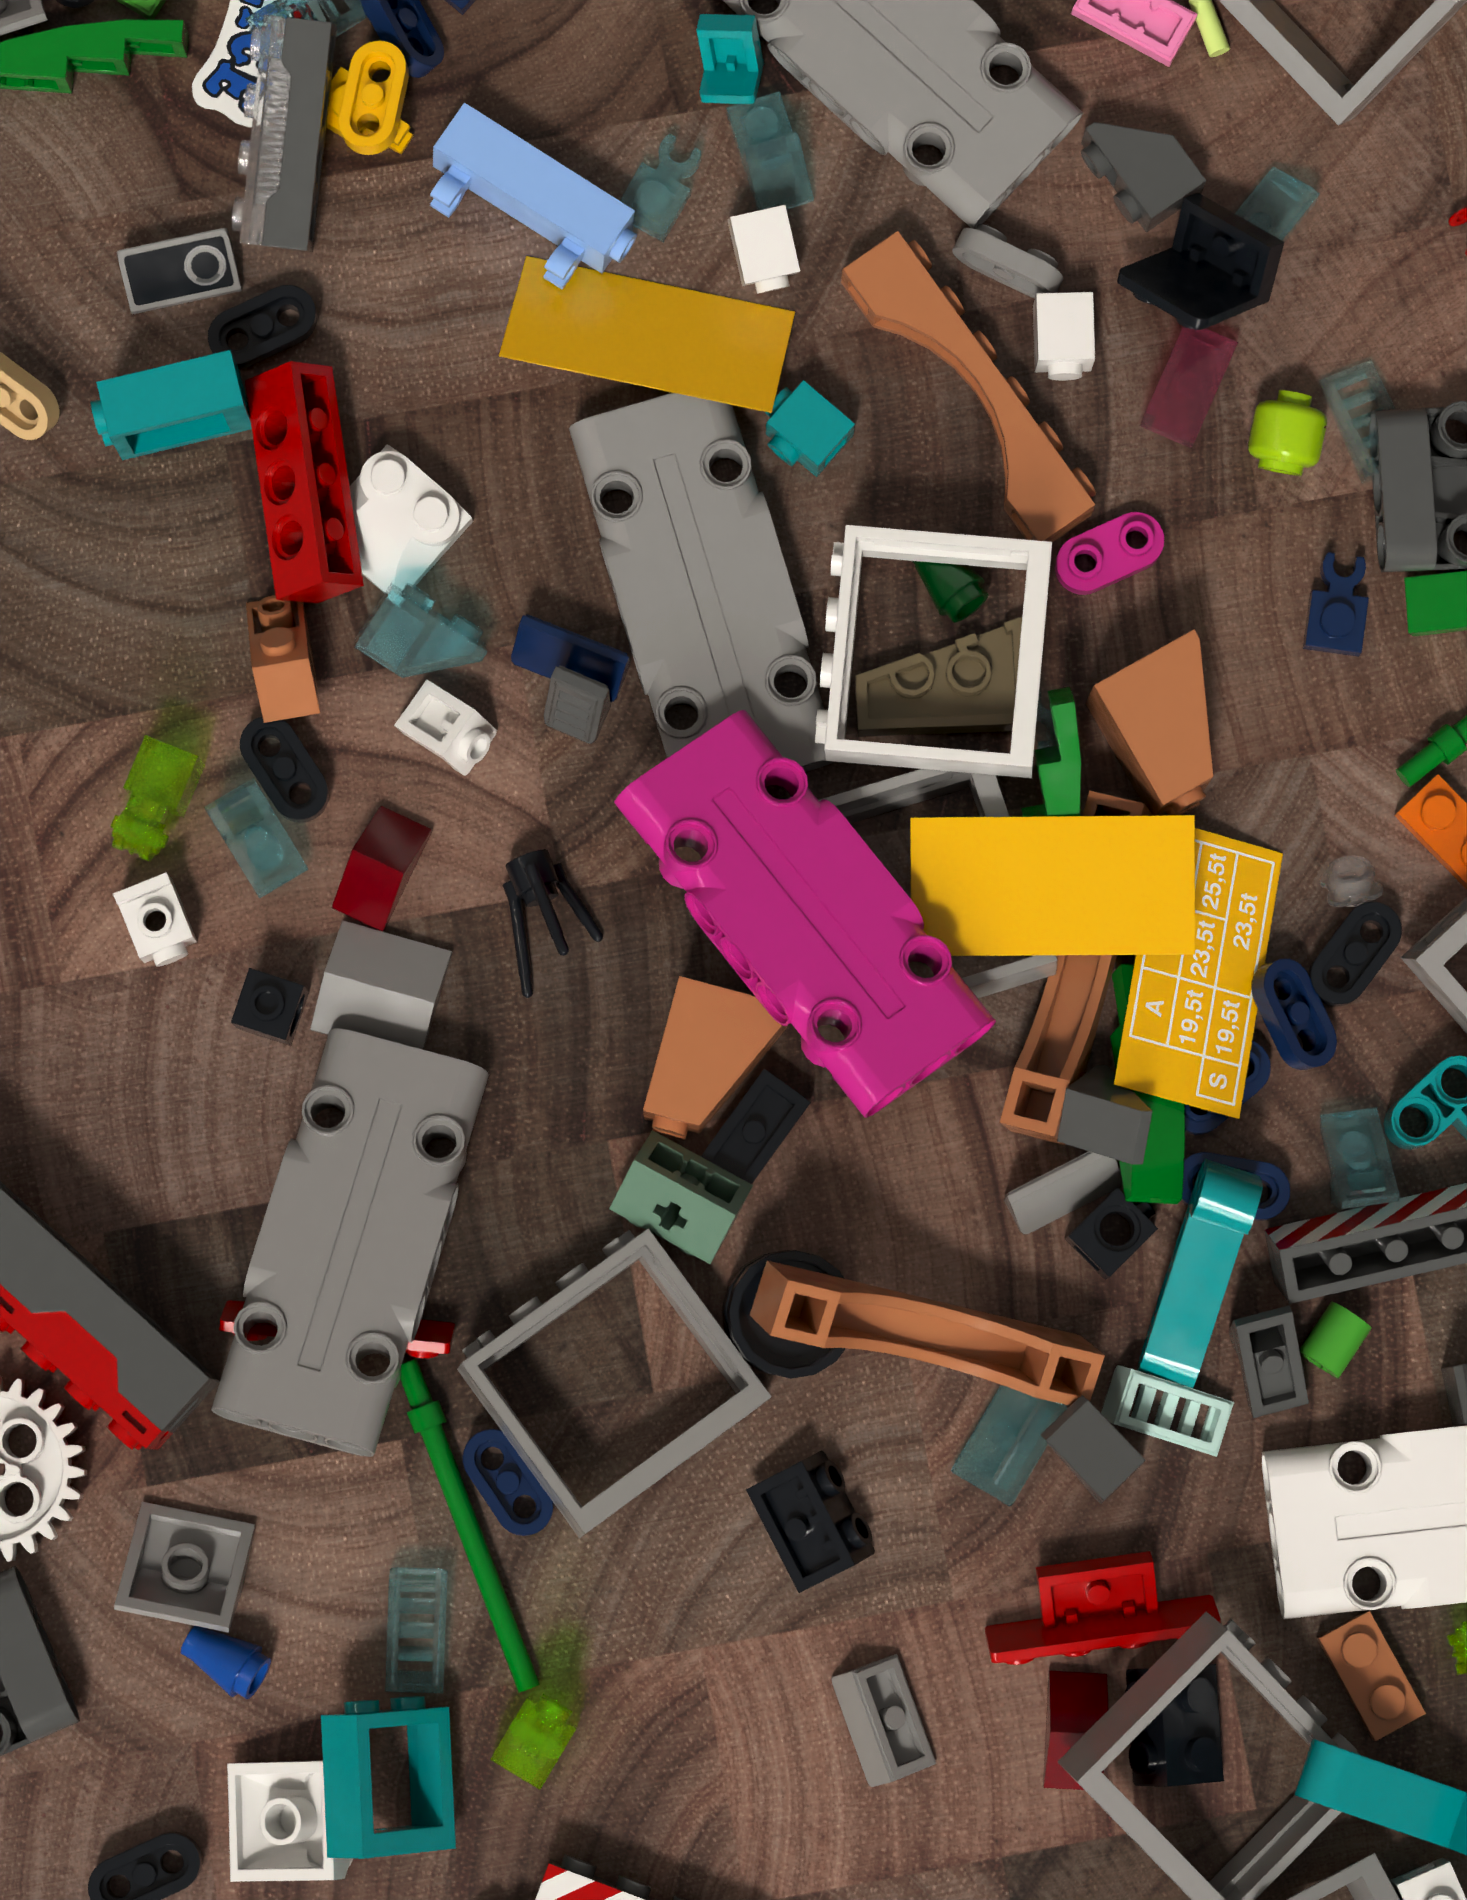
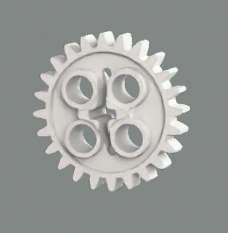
[0,1375,87,1562]

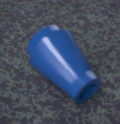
[181,1626,271,1699]

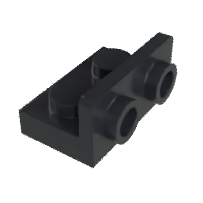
[746,1450,875,1593]

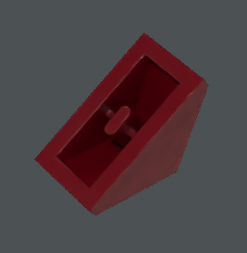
[331,806,433,932]
[1043,1670,1108,1790]

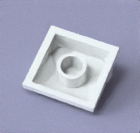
[350,444,473,605]
[227,1760,353,1882]

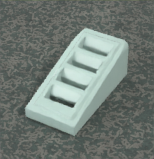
[1101,1365,1234,1457]

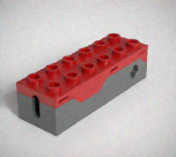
[0,1181,220,1450]

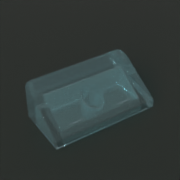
[1235,167,1320,242]
[950,1385,1067,1506]

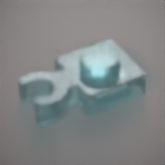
[620,134,701,243]

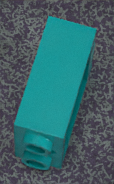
[90,350,252,460]
[321,1696,456,1859]

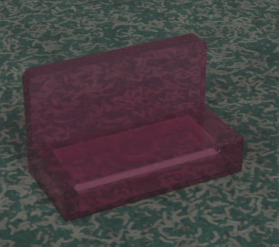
[1140,326,1238,448]

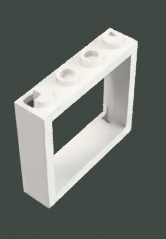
[815,525,1052,778]

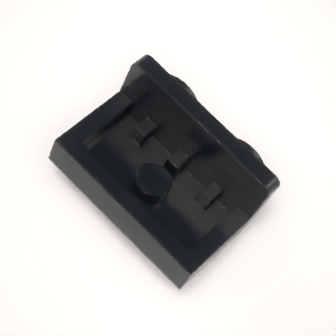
[1125,1664,1224,1787]

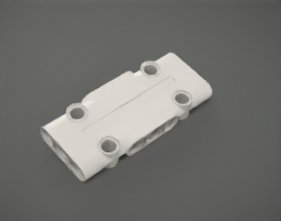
[1262,1425,1467,1619]

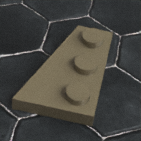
[855,616,1022,737]

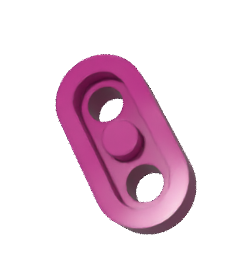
[1055,512,1164,595]

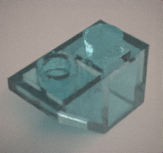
[354,582,488,678]

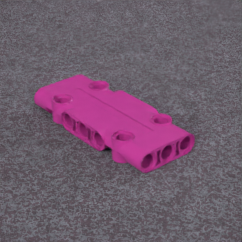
[614,710,996,1118]

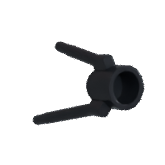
[502,849,603,998]

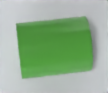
[1299,1301,1372,1379]

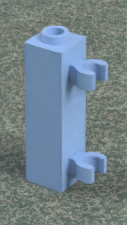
[430,102,637,290]

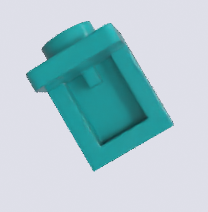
[696,14,764,104]

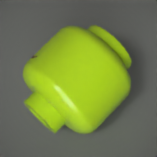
[1248,390,1327,476]

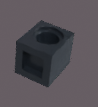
[231,968,309,1046]
[1065,1188,1158,1280]

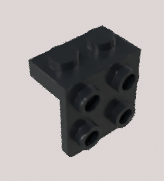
[1117,193,1284,330]

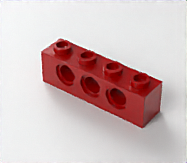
[245,361,364,603]

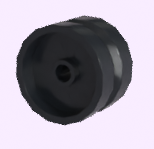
[722,1250,846,1379]

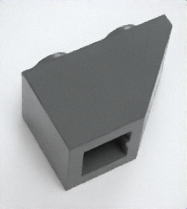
[1081,122,1206,233]

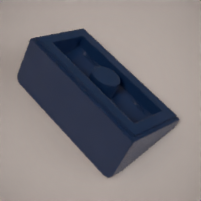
[511,614,630,702]

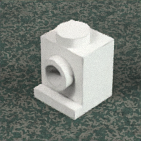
[113,872,197,967]

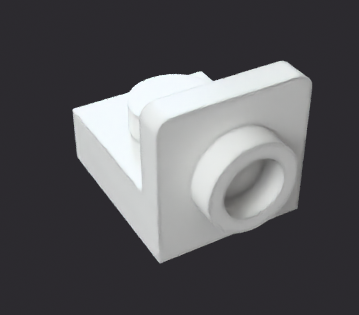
[394,680,497,776]

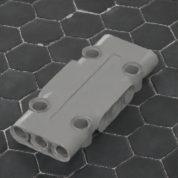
[722,0,1083,229]
[569,393,834,772]
[211,1028,489,1457]

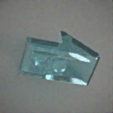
[726,91,814,211]
[204,778,309,899]
[1320,1107,1399,1209]

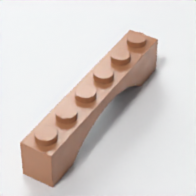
[841,231,1096,543]
[999,790,1153,1146]
[750,1260,1105,1406]

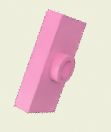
[1071,0,1198,67]

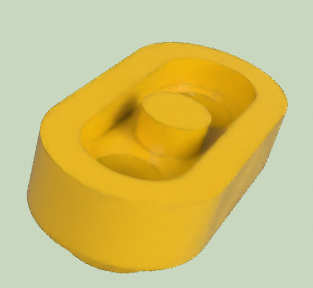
[338,41,409,155]

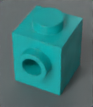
[765,380,855,477]

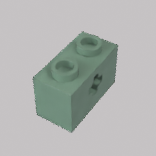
[609,1130,753,1264]

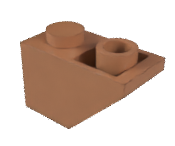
[246,595,320,723]

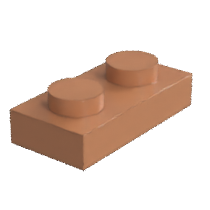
[1317,1610,1426,1741]

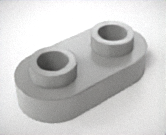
[952,224,1064,298]

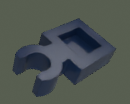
[1303,552,1369,657]

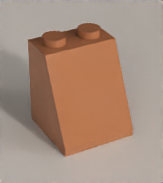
[1085,630,1213,816]
[643,976,788,1140]

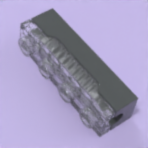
[232,14,337,252]

